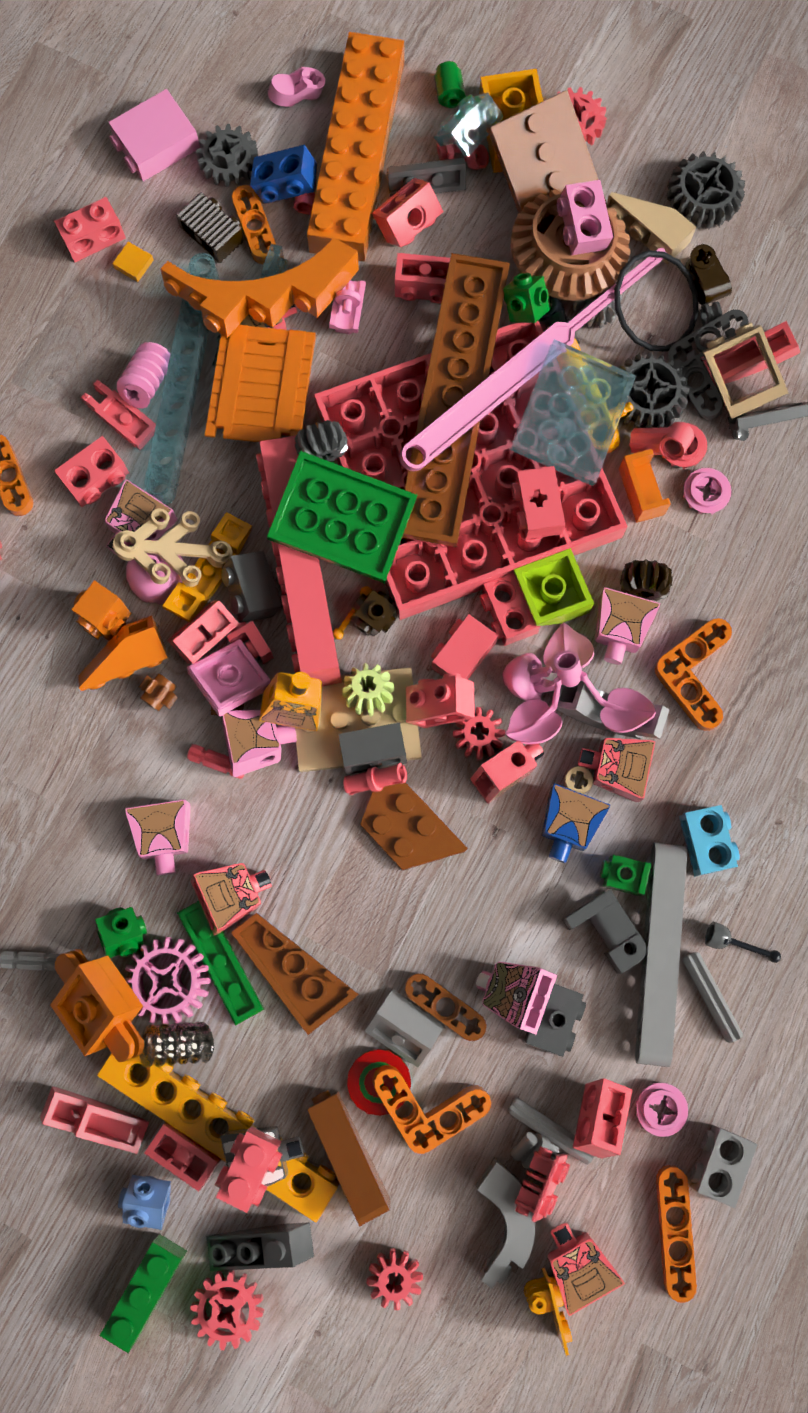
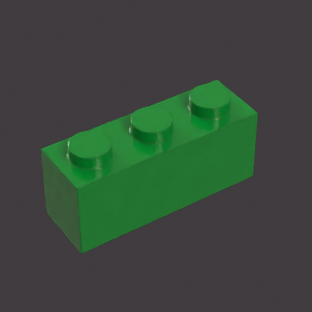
[99,1234,187,1353]

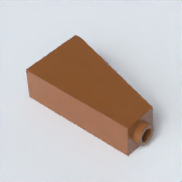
[307,1089,390,1227]

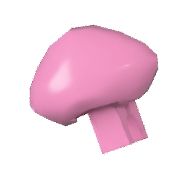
[502,653,555,701]

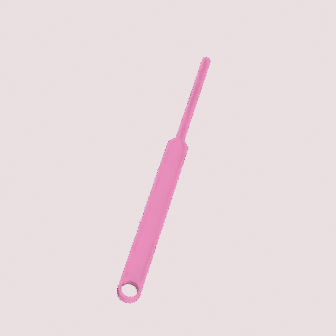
[399,248,666,471]

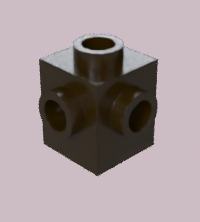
[350,590,398,637]

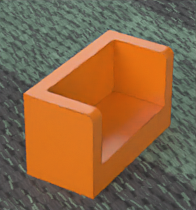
[618,449,671,523]

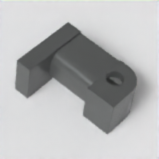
[562,889,646,974]

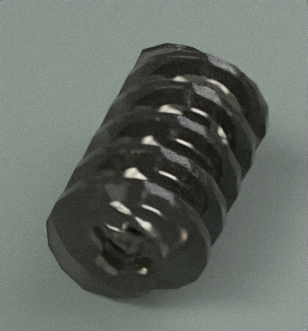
[139,1021,214,1068]

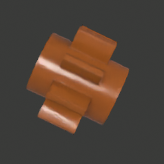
[139,673,178,711]

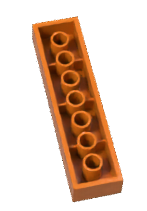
[307,32,404,262]

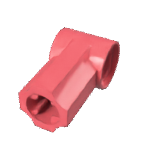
[629,421,694,461]

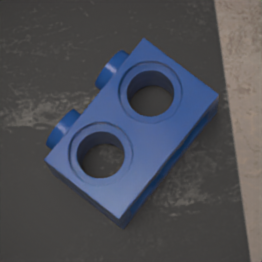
[250,144,318,204]

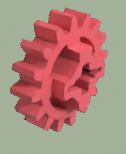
[557,87,607,145]
[190,1270,264,1350]

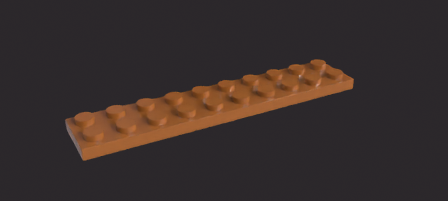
[402,253,510,547]

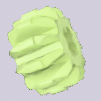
[342,663,395,717]

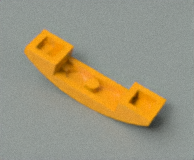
[163,512,252,622]

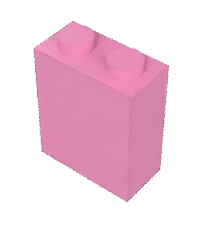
[109,89,200,181]

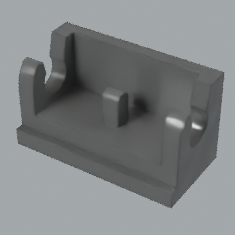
[338,722,407,775]

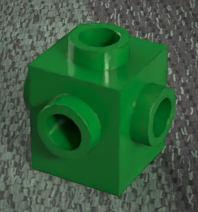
[503,273,550,323]
[95,907,147,958]

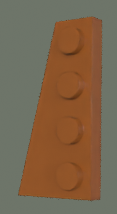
[231,913,359,1035]

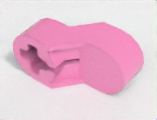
[268,67,326,107]

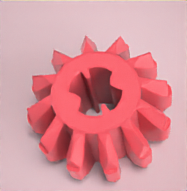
[453,707,505,760]
[367,1248,423,1310]

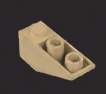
[606,192,696,265]

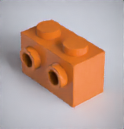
[71,580,132,641]

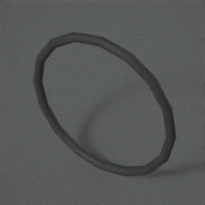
[614,250,699,352]

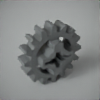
[196,124,259,187]

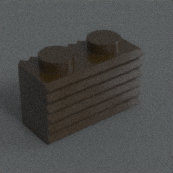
[176,192,244,263]

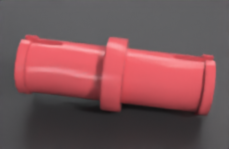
[343,763,407,795]

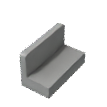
[365,990,444,1067]

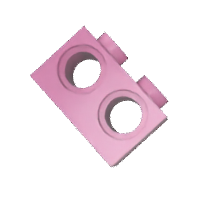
[557,180,613,256]

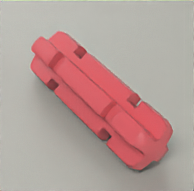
[187,744,245,779]

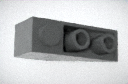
[206,1222,314,1271]

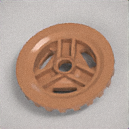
[510,189,630,301]

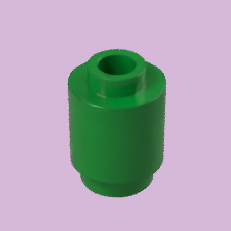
[434,61,466,108]

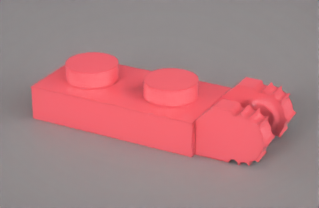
[80,379,159,450]

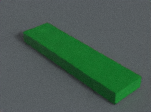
[177,901,265,1026]

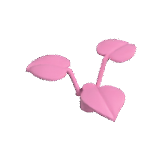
[506,622,656,744]

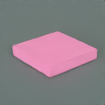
[187,639,271,717]

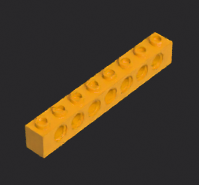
[97,1046,340,1223]

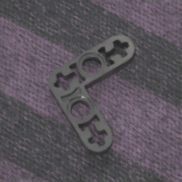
[668,310,749,420]

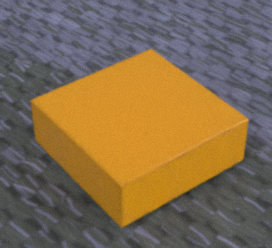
[112,241,154,282]

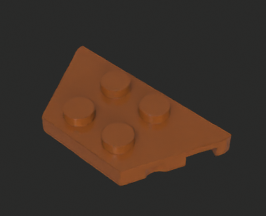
[360,782,468,871]

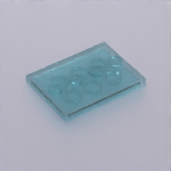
[510,339,636,486]

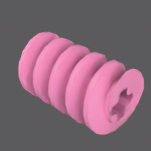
[117,342,172,409]

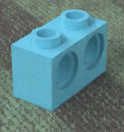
[679,805,740,877]

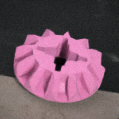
[683,468,731,515]
[636,1083,688,1137]

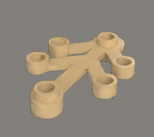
[113,508,233,587]

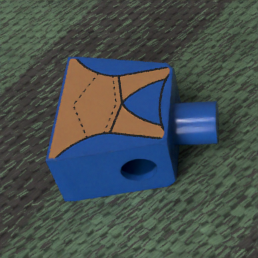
[542,783,610,863]

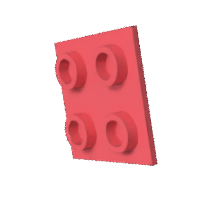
[515,1146,570,1222]

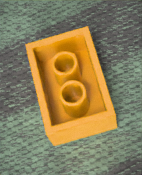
[479,68,543,173]

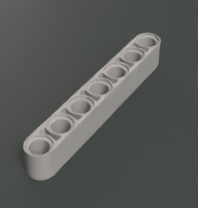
[635,842,687,1067]

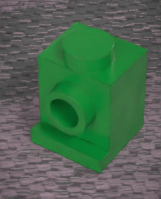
[600,854,651,896]

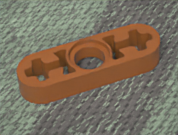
[405,974,486,1041]

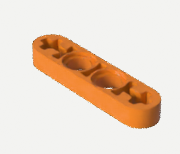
[656,1165,697,1303]

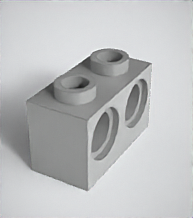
[690,1125,758,1208]

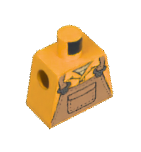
[259,672,322,731]

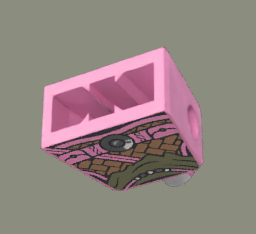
[476,962,557,1034]

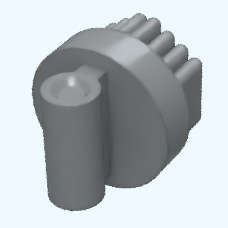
[510,1132,559,1173]

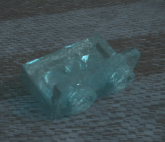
[434,93,503,156]

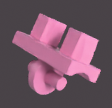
[329,281,366,334]

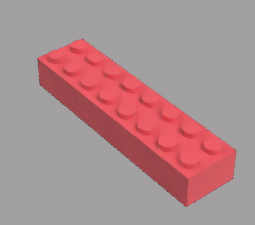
[256,435,342,687]

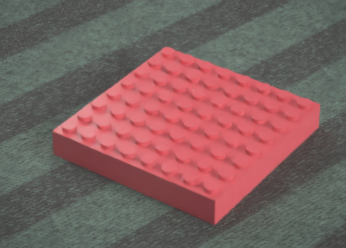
[314,320,628,620]

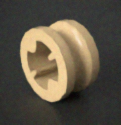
[564,766,593,794]

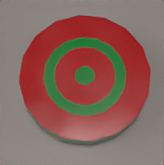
[347,1049,411,1116]

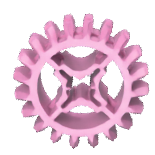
[124,937,211,1025]

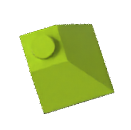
[514,548,594,626]

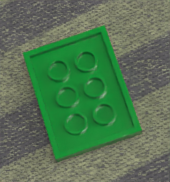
[267,450,418,583]

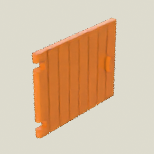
[205,325,316,442]

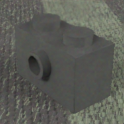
[221,551,283,623]
[523,984,586,1057]

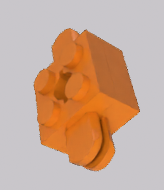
[50,949,144,1062]

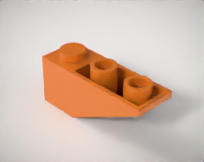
[78,615,168,691]

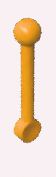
[333,586,372,640]

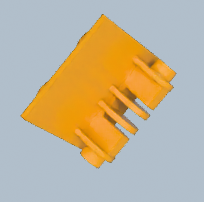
[524,1268,572,1356]

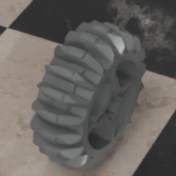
[667,150,745,230]
[609,352,690,428]

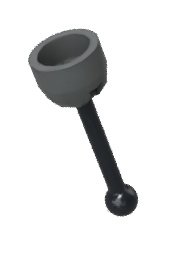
[705,921,781,963]

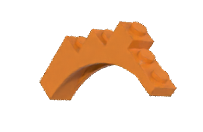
[160,238,359,338]

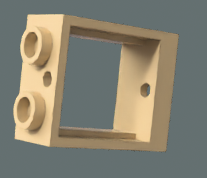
[702,322,788,419]

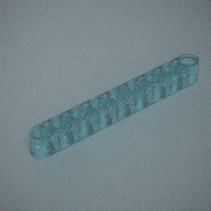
[144,253,219,505]

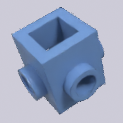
[118,1175,171,1230]

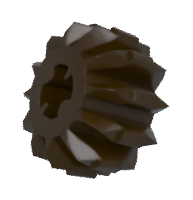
[620,559,673,601]

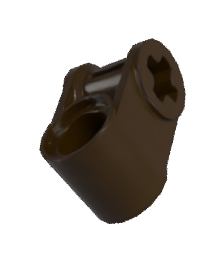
[685,244,732,305]

